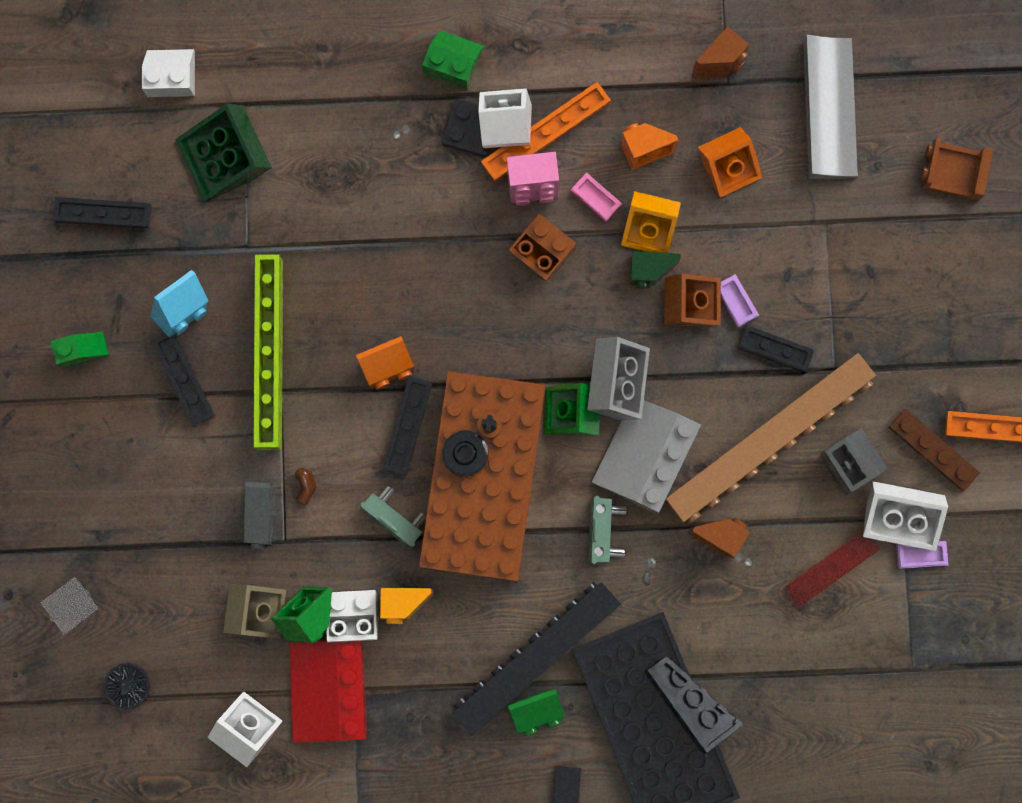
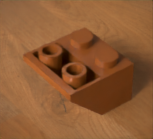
[509,214,577,281]

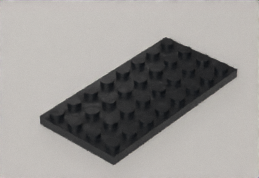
[572,612,740,803]

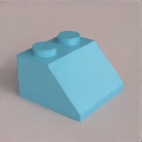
[151,270,209,338]

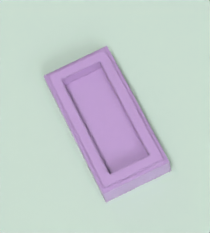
[721,274,759,328]
[896,541,948,569]

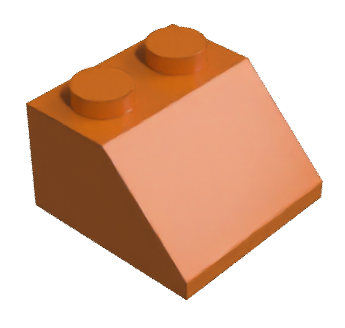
[620,123,679,171]
[698,127,763,198]
[356,336,415,390]

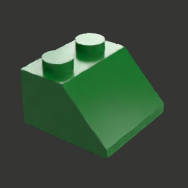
[422,30,484,90]
[544,383,600,436]
[271,586,332,643]
[508,688,565,736]

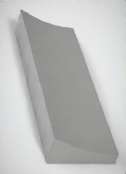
[803,34,858,179]

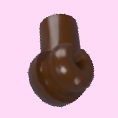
[295,468,316,505]

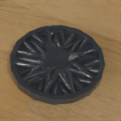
[442,430,489,477]
[104,663,150,710]

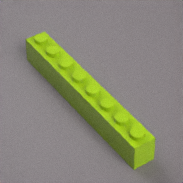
[254,255,283,451]

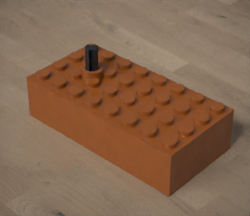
[419,371,545,583]

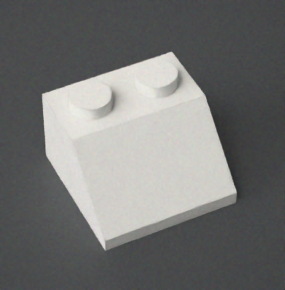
[142,49,195,97]
[208,692,282,767]

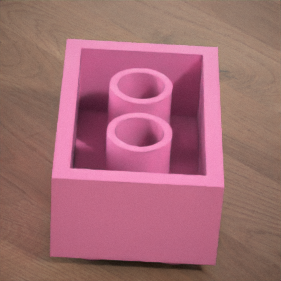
[507,152,559,206]

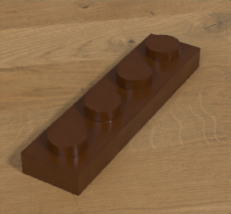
[888,409,980,492]

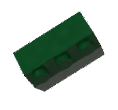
[175,104,272,202]

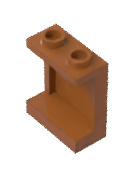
[920,138,993,201]

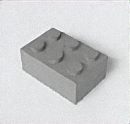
[587,337,650,420]

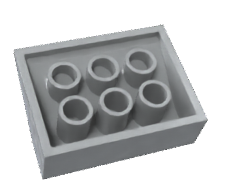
[591,400,701,515]

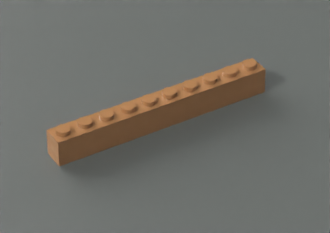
[665,353,876,524]

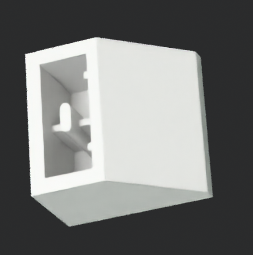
[479,88,532,148]
[327,590,379,643]

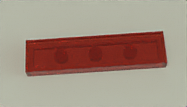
[786,531,880,606]

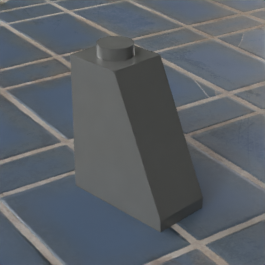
[244,482,277,549]

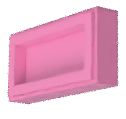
[571,172,622,222]

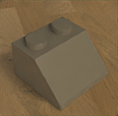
[223,584,286,639]

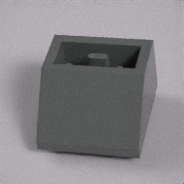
[820,428,888,495]

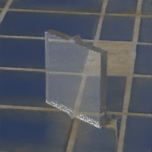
[40,577,99,635]

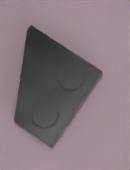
[442,99,487,158]

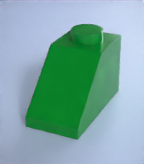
[50,332,110,369]

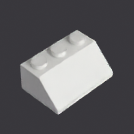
[863,481,948,551]

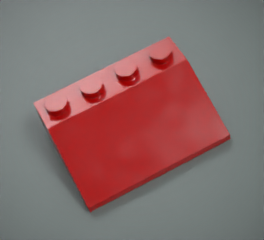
[289,641,367,742]

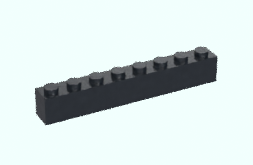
[452,582,621,736]

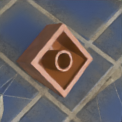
[692,26,749,78]
[664,274,721,327]
[688,518,750,560]

